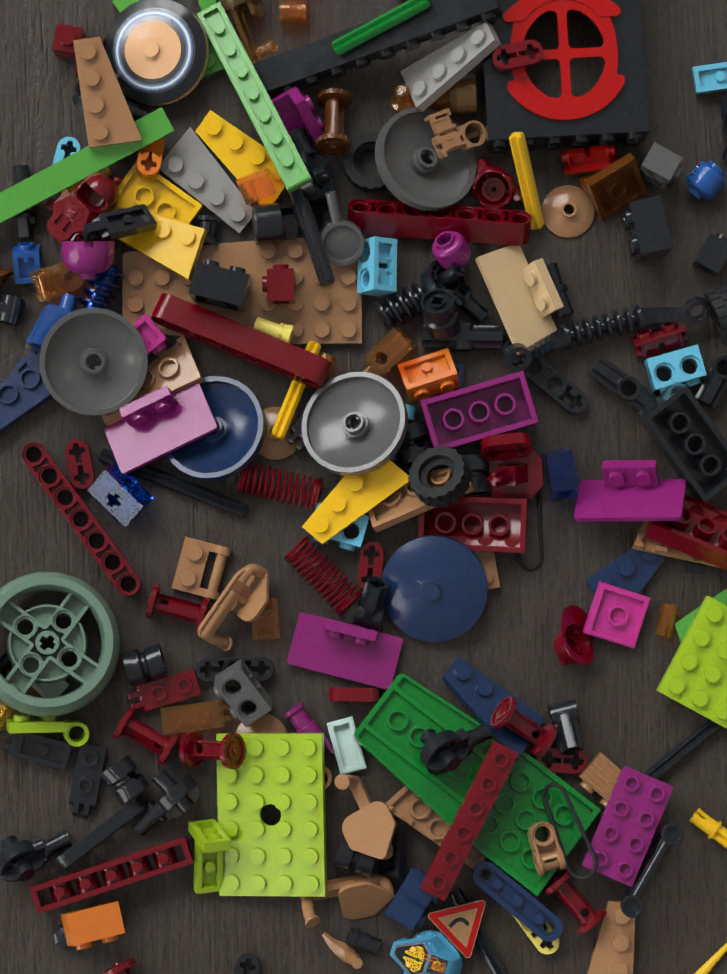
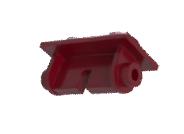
[630,321,688,359]

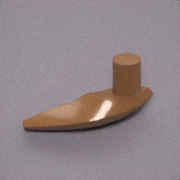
[322,932,364,969]

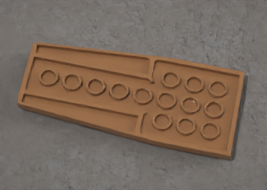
[122,238,362,345]

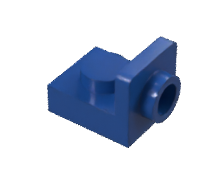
[12,241,43,284]

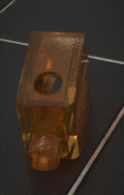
[359,327,417,377]

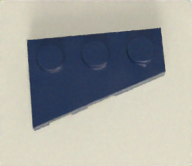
[585,549,667,594]

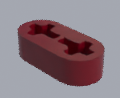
[492,40,543,72]
[480,432,532,461]
[65,439,95,490]
[358,541,384,590]
[329,688,380,702]
[536,747,588,774]

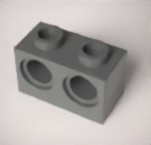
[639,142,683,190]
[213,659,273,727]

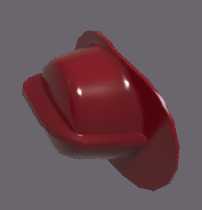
[553,605,594,666]

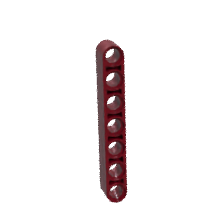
[347,199,532,246]
[150,293,331,389]
[21,442,142,596]

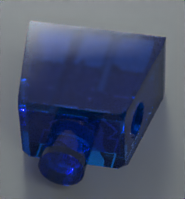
[541,447,579,502]

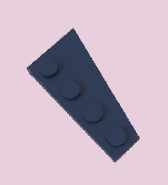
[0,346,52,433]
[442,656,545,763]

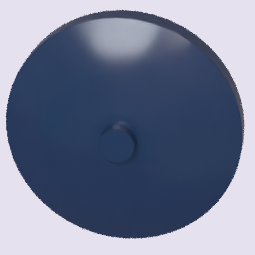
[167,376,266,481]
[382,535,489,642]

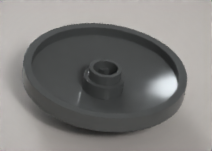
[375,107,476,211]
[39,307,148,416]
[301,372,408,476]

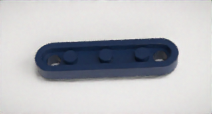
[472,861,563,942]

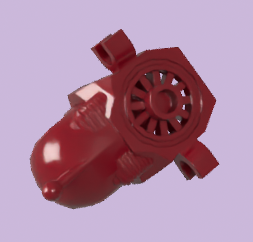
[45,172,122,245]

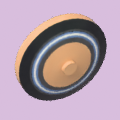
[104,0,209,106]

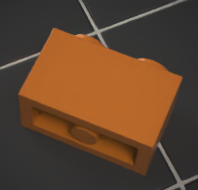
[60,901,125,950]

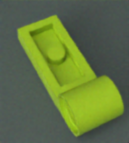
[7,714,89,747]

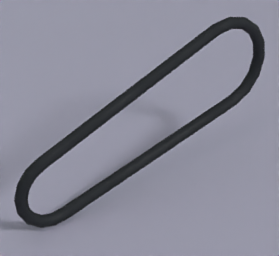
[542,783,598,880]

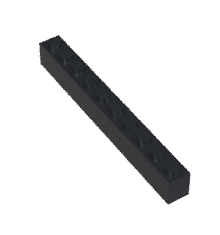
[252,0,503,100]

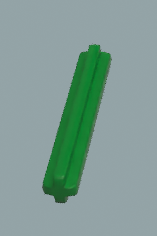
[332,0,431,55]

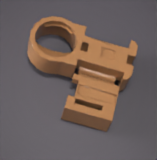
[424,108,486,160]

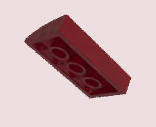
[644,495,727,570]
[418,497,529,553]

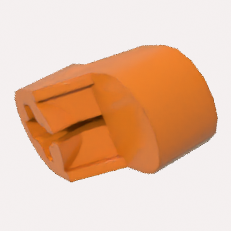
[137,138,165,180]

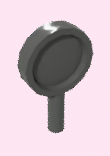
[320,191,364,266]

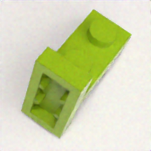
[188,819,231,894]

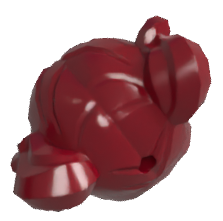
[472,157,523,209]

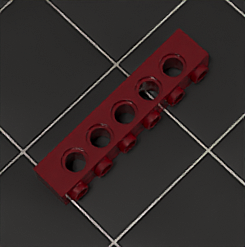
[420,741,519,901]
[29,835,194,914]

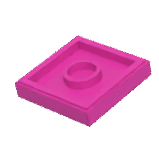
[583,581,651,649]

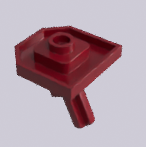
[487,445,544,499]

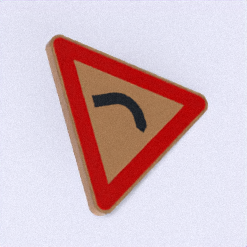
[428,900,486,958]

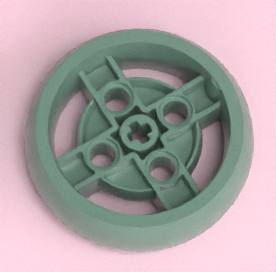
[0,571,120,717]

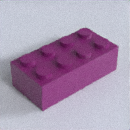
[419,371,538,449]

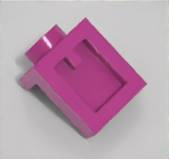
[133,313,169,356]

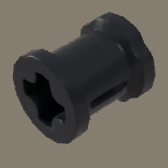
[197,215,221,245]

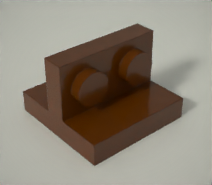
[578,153,648,221]

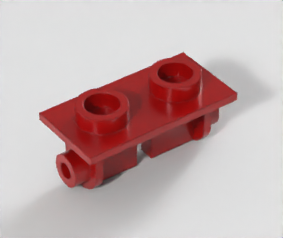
[561,143,617,175]

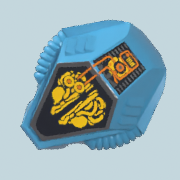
[389,930,463,974]

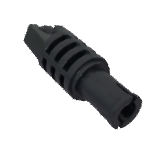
[12,165,37,240]

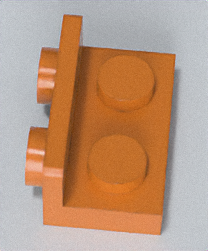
[397,348,460,403]

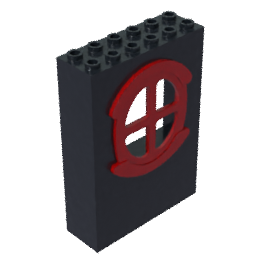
[478,0,649,154]

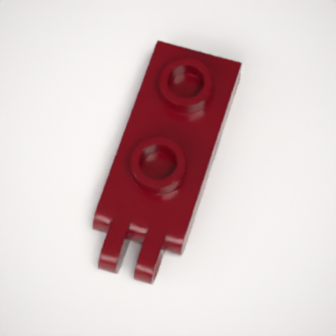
[126,669,202,712]

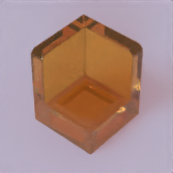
[236,168,276,206]

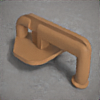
[197,563,269,651]
[334,774,396,859]
[300,872,394,928]

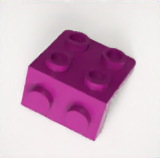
[271,86,325,144]

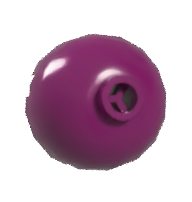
[61,241,115,279]

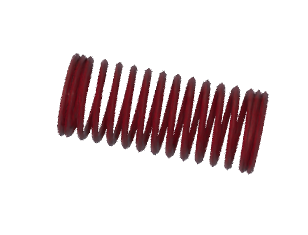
[237,461,323,511]
[284,535,362,616]

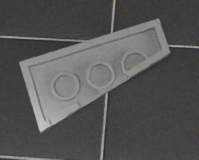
[400,22,501,112]
[160,127,252,235]

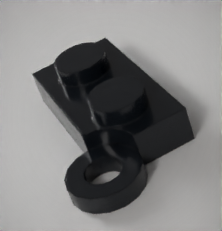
[378,821,409,878]

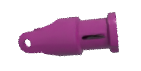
[283,701,334,754]

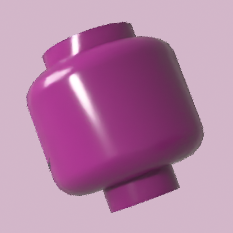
[432,231,471,270]

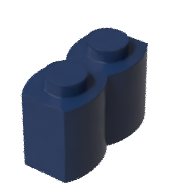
[385,865,438,930]

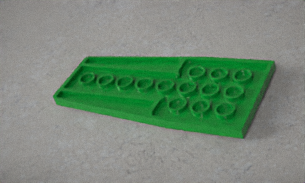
[353,674,601,897]

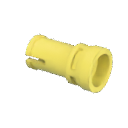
[253,317,295,343]

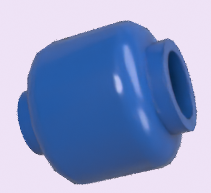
[686,160,726,201]

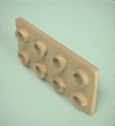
[475,245,564,355]

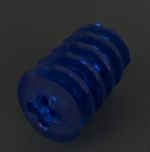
[75,265,125,310]

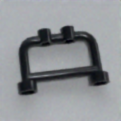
[620,823,684,918]

